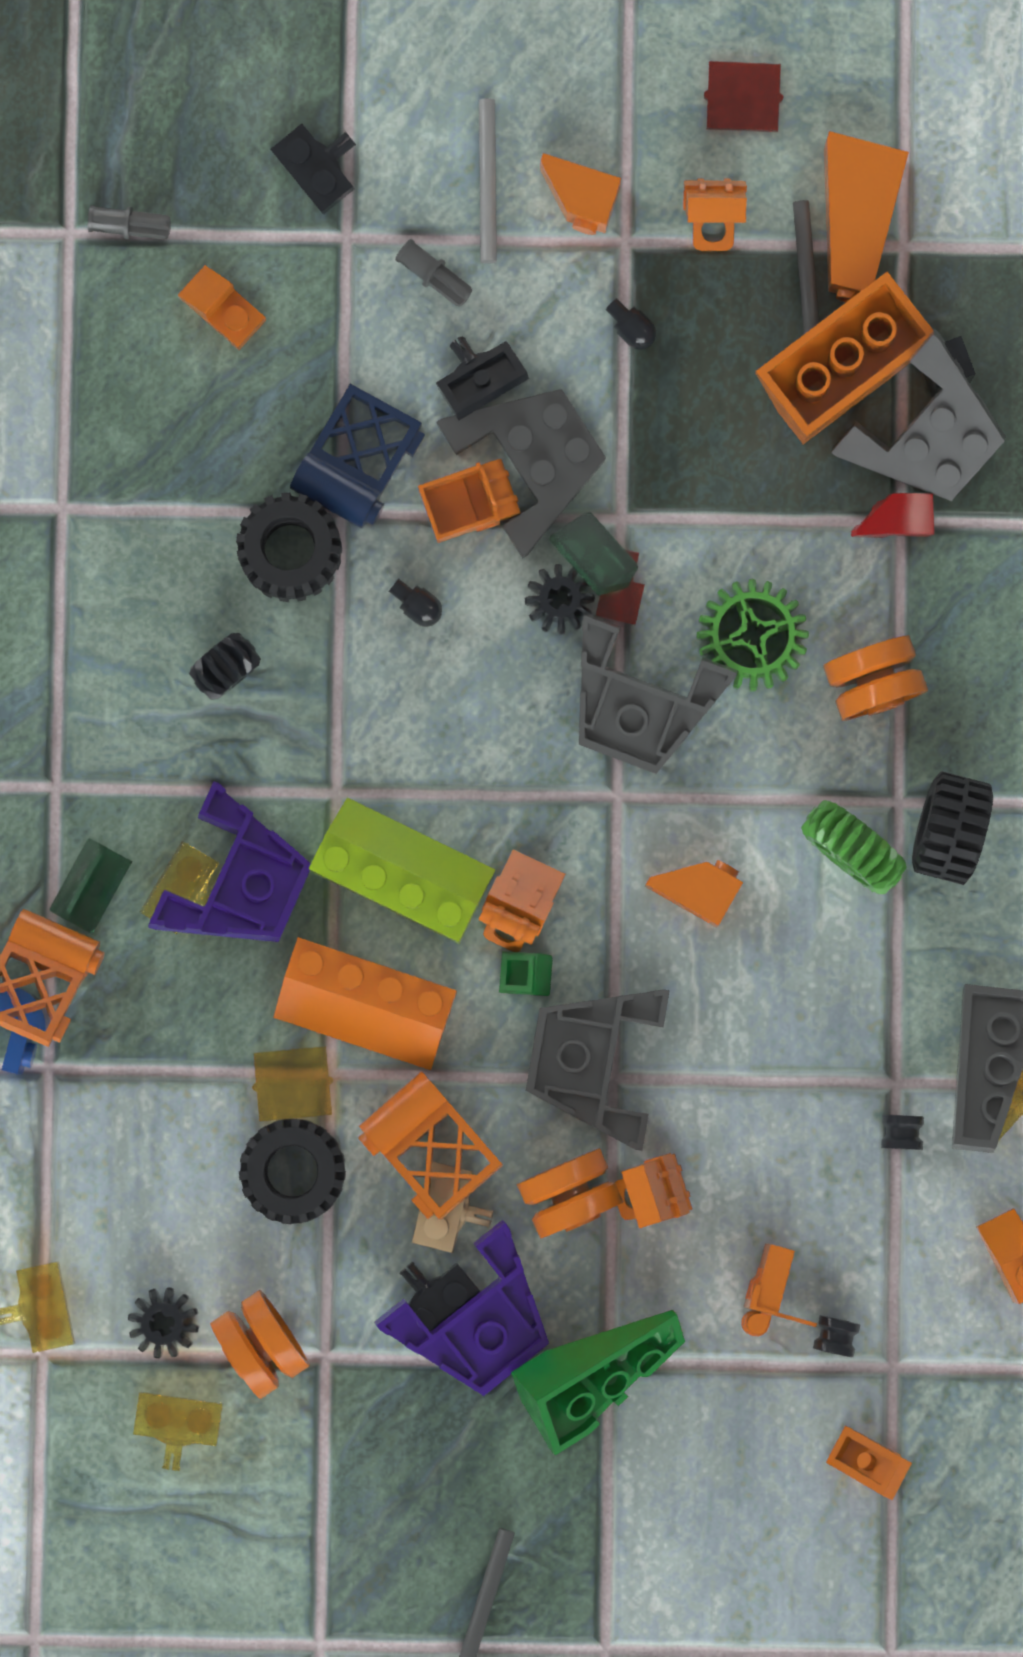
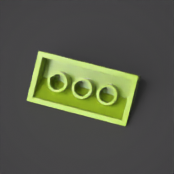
[309,797,496,944]

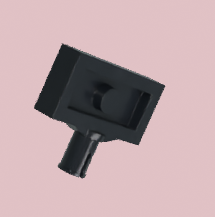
[270,123,356,215]
[436,336,529,421]
[399,1262,481,1331]

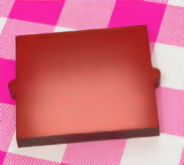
[704,61,784,132]

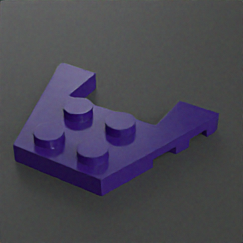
[148,781,311,942]
[374,1220,549,1396]

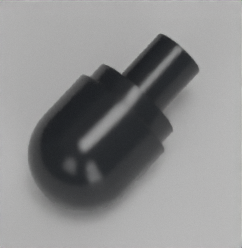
[605,298,656,350]
[388,578,442,627]

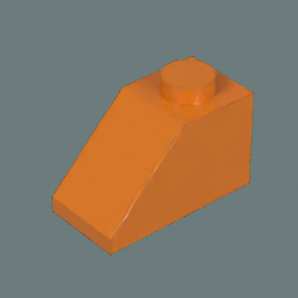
[540,153,622,235]
[645,860,743,928]
[976,1208,1023,1304]

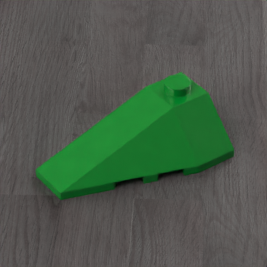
[511,1310,685,1455]

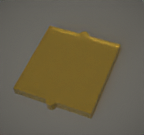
[252,1046,333,1122]

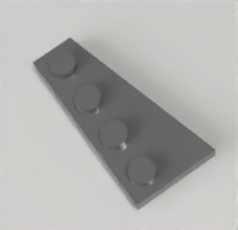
[952,984,1023,1153]

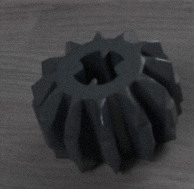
[525,564,595,635]
[189,633,261,700]
[128,1287,200,1359]

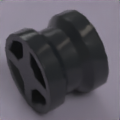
[881,1115,924,1150]
[813,1315,860,1357]

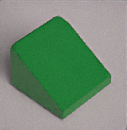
[499,951,553,996]

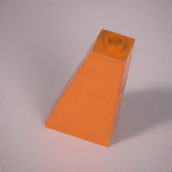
[824,131,909,303]

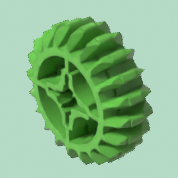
[696,579,809,692]
[801,800,907,895]

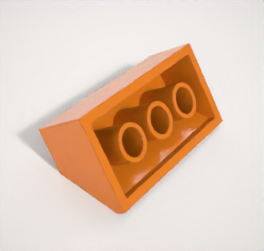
[755,271,934,445]
[273,937,457,1071]

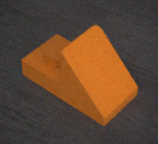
[178,265,266,350]
[826,1425,912,1500]

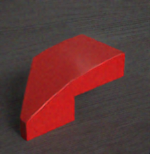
[851,493,934,538]

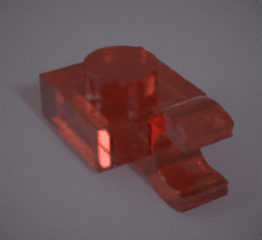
[595,549,645,626]

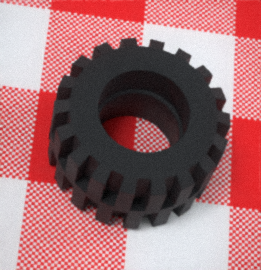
[236,492,342,602]
[912,771,993,885]
[239,1119,346,1224]

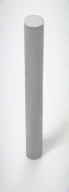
[479,98,497,264]

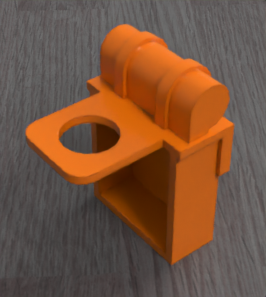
[683,178,747,251]
[418,459,521,544]
[479,849,566,952]
[614,1153,693,1228]
[741,1244,817,1336]

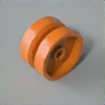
[823,635,928,721]
[517,1148,623,1239]
[210,1290,310,1399]

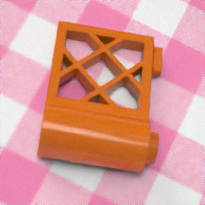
[0,909,105,1047]
[358,1071,503,1220]

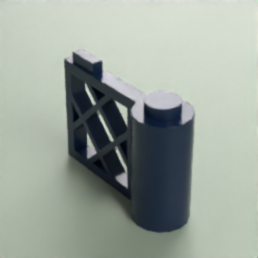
[290,383,425,528]

